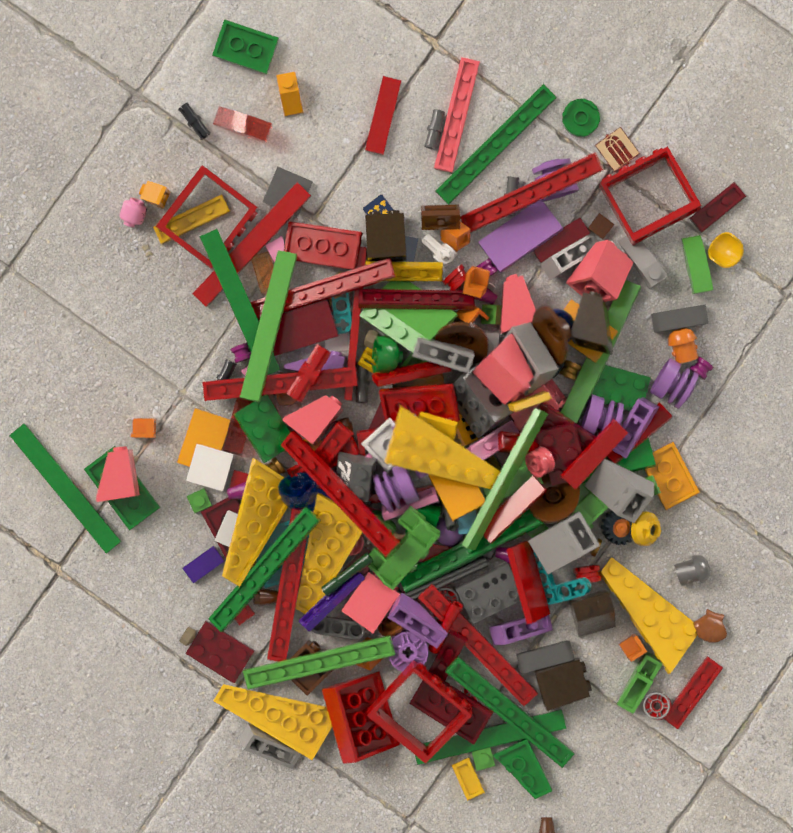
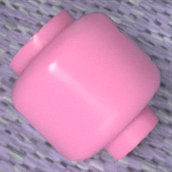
[120,198,147,227]

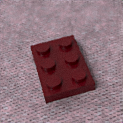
[537,422,590,486]
[185,621,255,684]

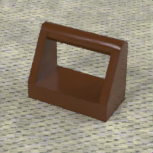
[421,204,460,230]

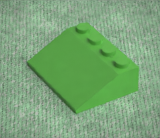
[359,281,458,362]

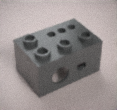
[453,367,514,439]
[455,562,520,624]

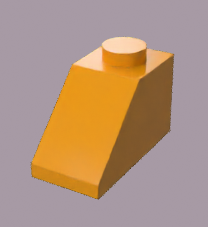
[276,72,303,116]
[139,181,171,209]

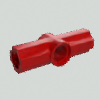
[287,344,332,402]

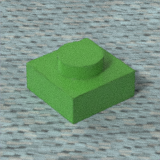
[481,305,502,325]
[187,488,212,514]
[472,747,495,771]

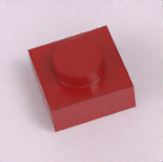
[235,604,255,626]

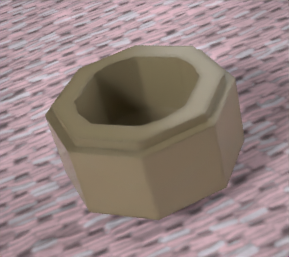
[364,329,379,349]
[179,626,196,646]

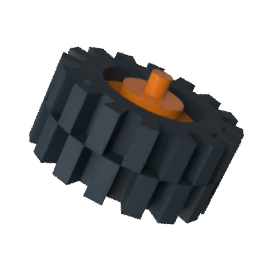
[601,510,632,545]

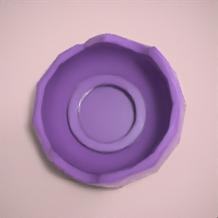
[436,517,464,547]

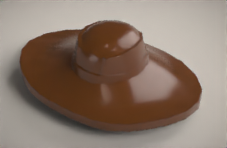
[532,306,571,365]
[435,322,489,364]
[529,473,580,523]

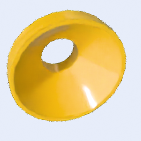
[631,511,661,546]

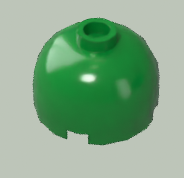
[372,336,403,373]

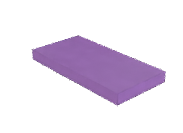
[478,201,563,273]

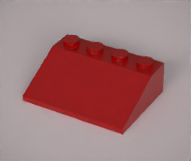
[322,671,400,764]

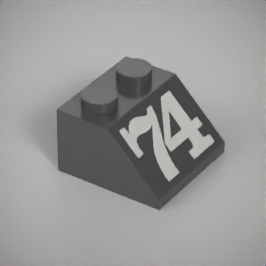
[336,452,377,502]

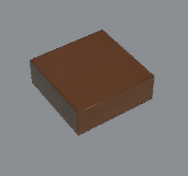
[587,213,614,240]

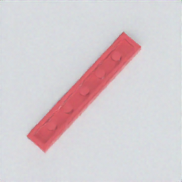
[434,57,480,173]

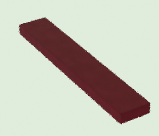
[359,289,475,310]

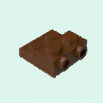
[290,640,333,696]

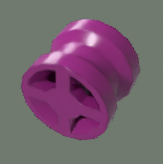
[476,258,498,277]
[230,342,251,363]
[689,356,714,380]

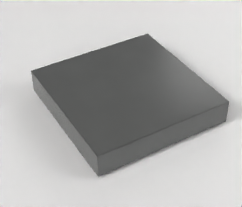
[263,166,313,217]

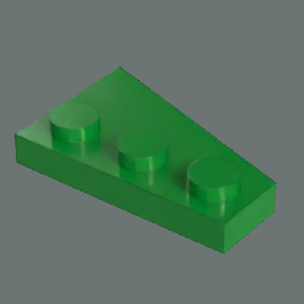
[493,739,553,799]

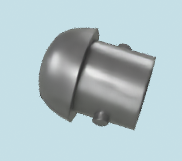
[674,555,710,586]

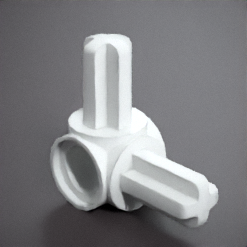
[421,234,458,269]

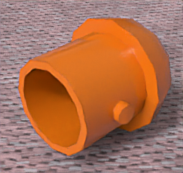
[668,328,698,363]

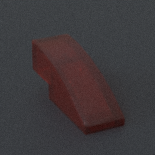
[213,106,273,143]
[223,398,254,456]

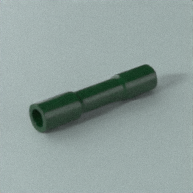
[321,553,374,596]

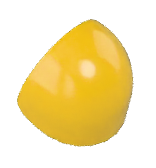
[708,232,744,268]

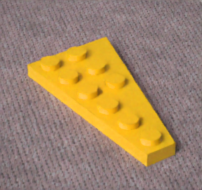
[384,406,501,489]
[222,458,300,587]
[295,492,362,614]
[599,557,697,674]
[213,684,332,760]

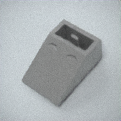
[585,459,655,523]
[528,511,600,574]

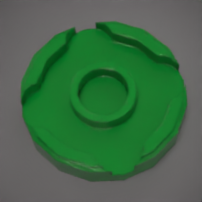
[562,99,600,137]

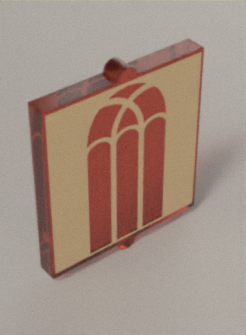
[595,127,640,172]

